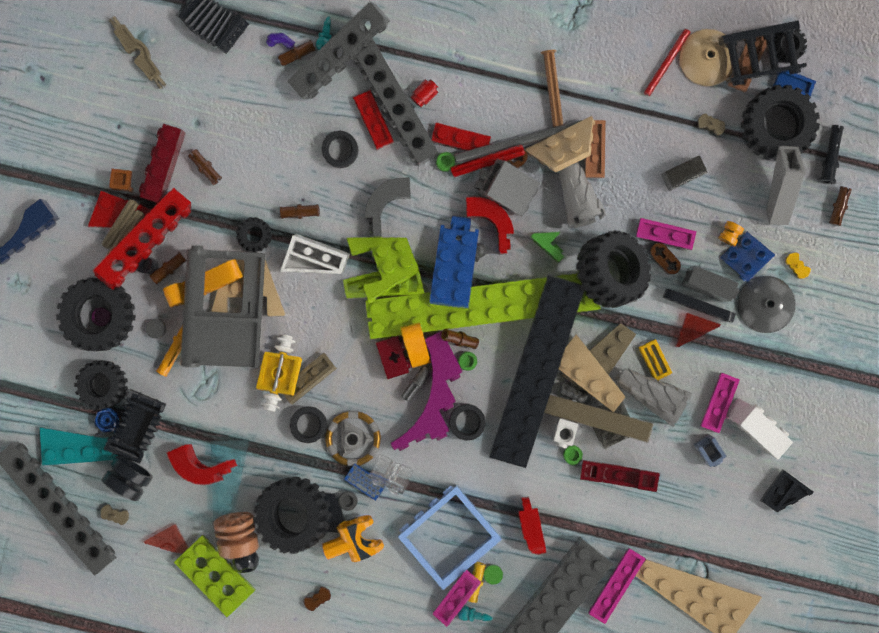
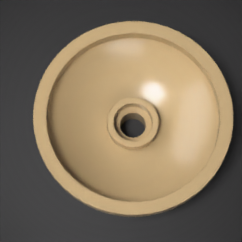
[679,29,732,86]

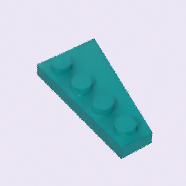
[39,427,119,466]

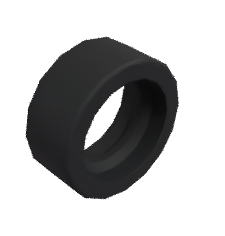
[321,130,359,168]
[449,404,486,441]
[290,406,327,443]

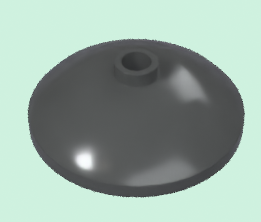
[738,276,796,333]

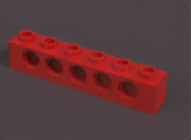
[93,188,191,290]

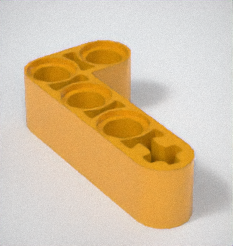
[162,259,243,307]

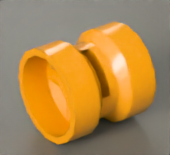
[718,221,744,247]

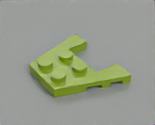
[347,237,419,304]

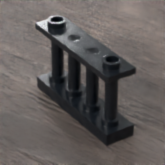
[718,20,807,86]

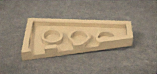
[559,334,625,412]

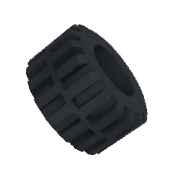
[74,361,128,409]

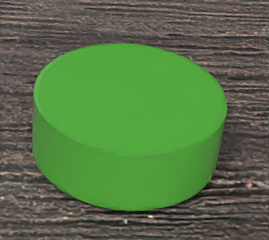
[436,152,455,172]
[458,352,477,371]
[563,445,583,465]
[484,564,503,585]

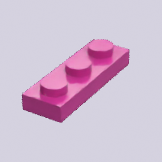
[635,218,697,250]
[700,373,740,433]
[433,570,482,627]

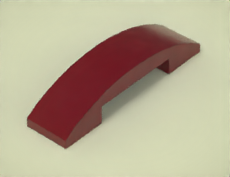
[580,460,660,492]

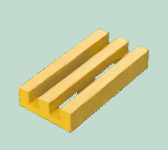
[638,339,672,380]

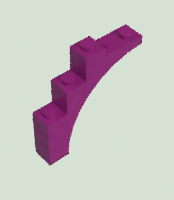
[391,331,463,451]

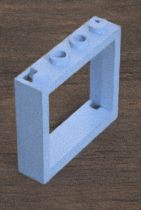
[398,485,502,590]

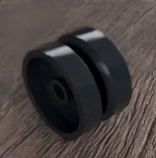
[101,456,153,501]

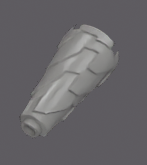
[558,162,606,228]
[615,368,692,427]

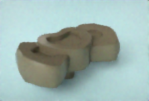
[697,114,726,136]
[100,504,129,525]

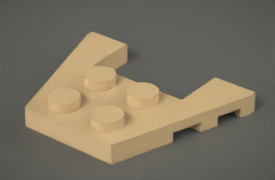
[211,259,286,316]

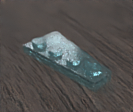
[210,440,250,519]

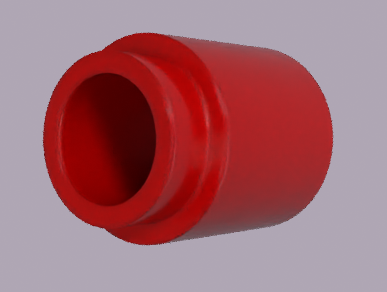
[410,79,438,108]

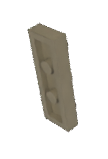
[283,353,337,405]

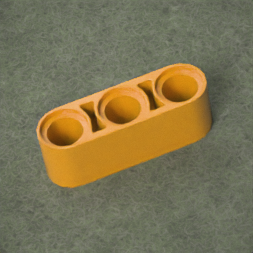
[401,322,431,368]

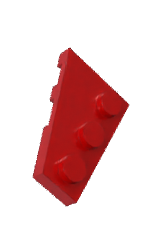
[88,191,152,228]

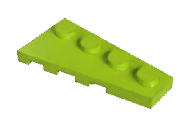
[343,262,425,298]

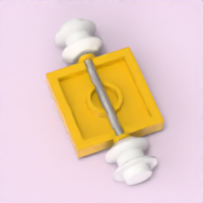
[256,335,302,412]

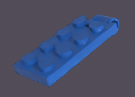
[430,216,479,308]

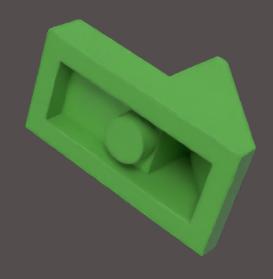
[530,232,565,263]

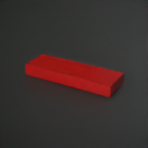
[353,90,394,150]

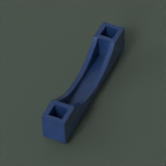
[0,198,60,265]

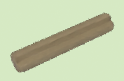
[102,199,139,249]
[107,210,145,255]

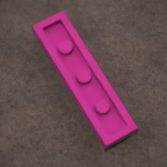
[588,547,646,624]

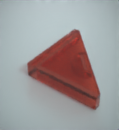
[675,313,721,347]
[144,524,189,554]

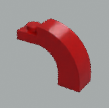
[466,197,514,255]
[166,444,237,485]

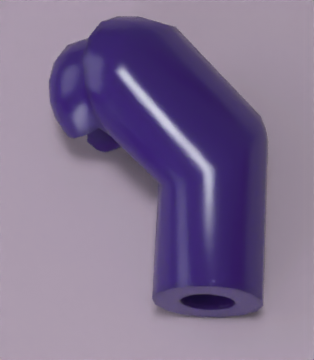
[266,32,295,50]

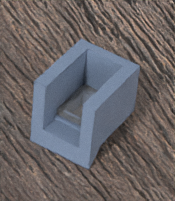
[693,434,727,467]

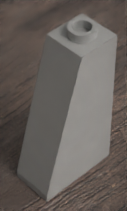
[766,146,806,225]

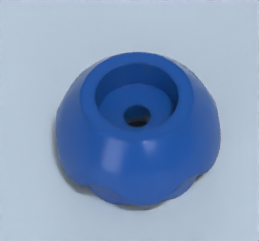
[95,408,119,432]

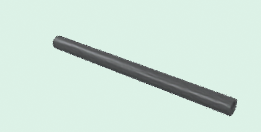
[454,120,582,164]

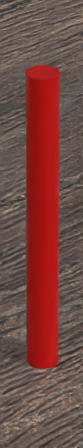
[644,29,691,96]

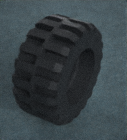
[741,85,820,161]
[576,230,651,308]
[56,277,136,351]
[253,477,332,554]

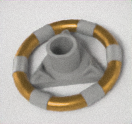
[325,411,381,466]

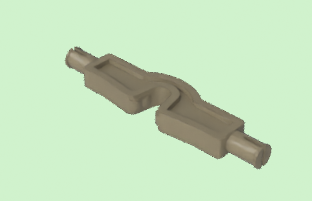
[109,16,166,89]

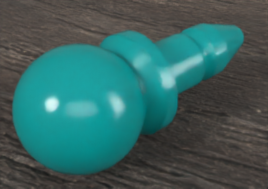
[315,16,332,50]
[457,605,493,622]

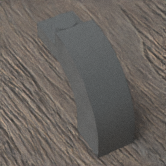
[365,177,411,237]

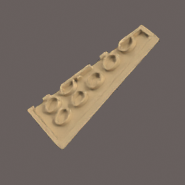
[636,559,762,633]

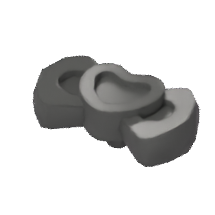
[560,383,588,403]

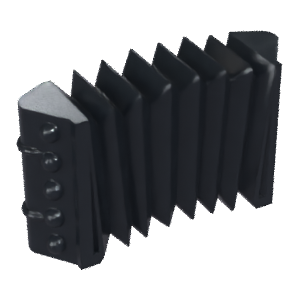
[175,0,249,54]
[104,389,166,464]

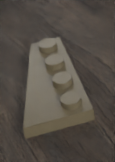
[561,323,636,397]

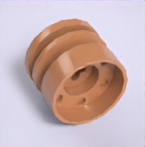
[213,512,259,559]

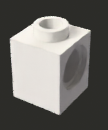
[552,418,578,448]

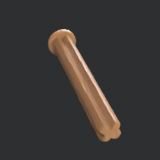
[541,49,563,127]

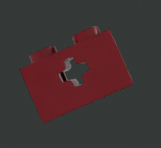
[376,336,412,380]

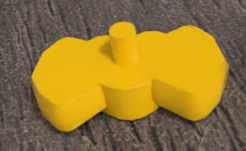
[785,252,811,279]

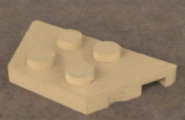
[525,116,595,173]

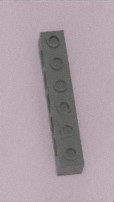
[288,1,390,99]

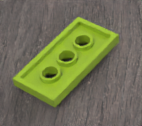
[174,535,256,617]

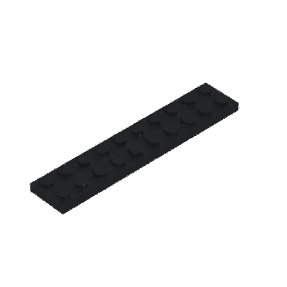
[489,274,584,468]

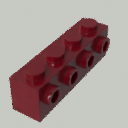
[139,123,186,203]

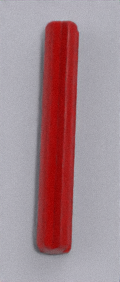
[451,144,525,177]

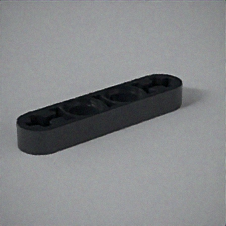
[663,289,736,323]

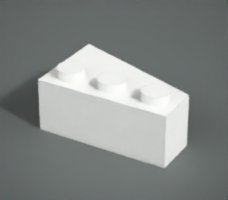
[280,234,350,274]
[726,398,793,460]

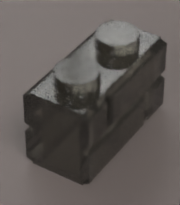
[661,155,708,192]

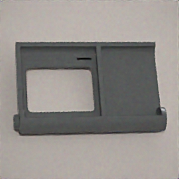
[181,245,265,368]

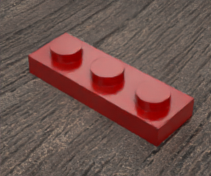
[431,123,491,151]

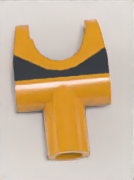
[322,515,384,562]

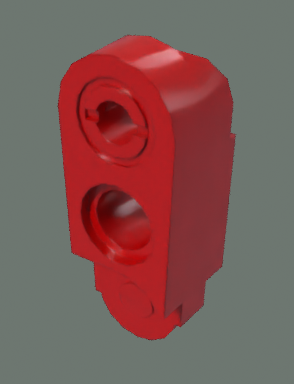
[519,496,547,555]

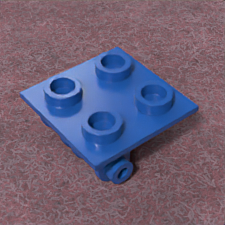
[720,231,775,282]

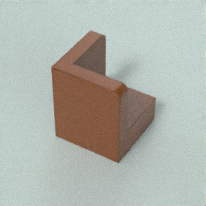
[109,168,134,193]

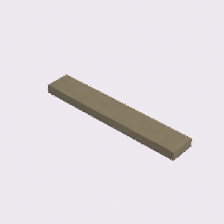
[544,395,654,443]

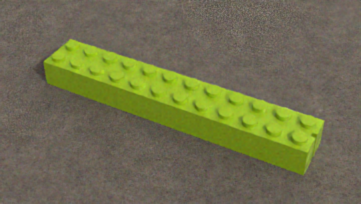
[365,273,601,339]

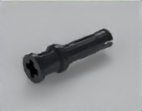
[819,125,844,184]

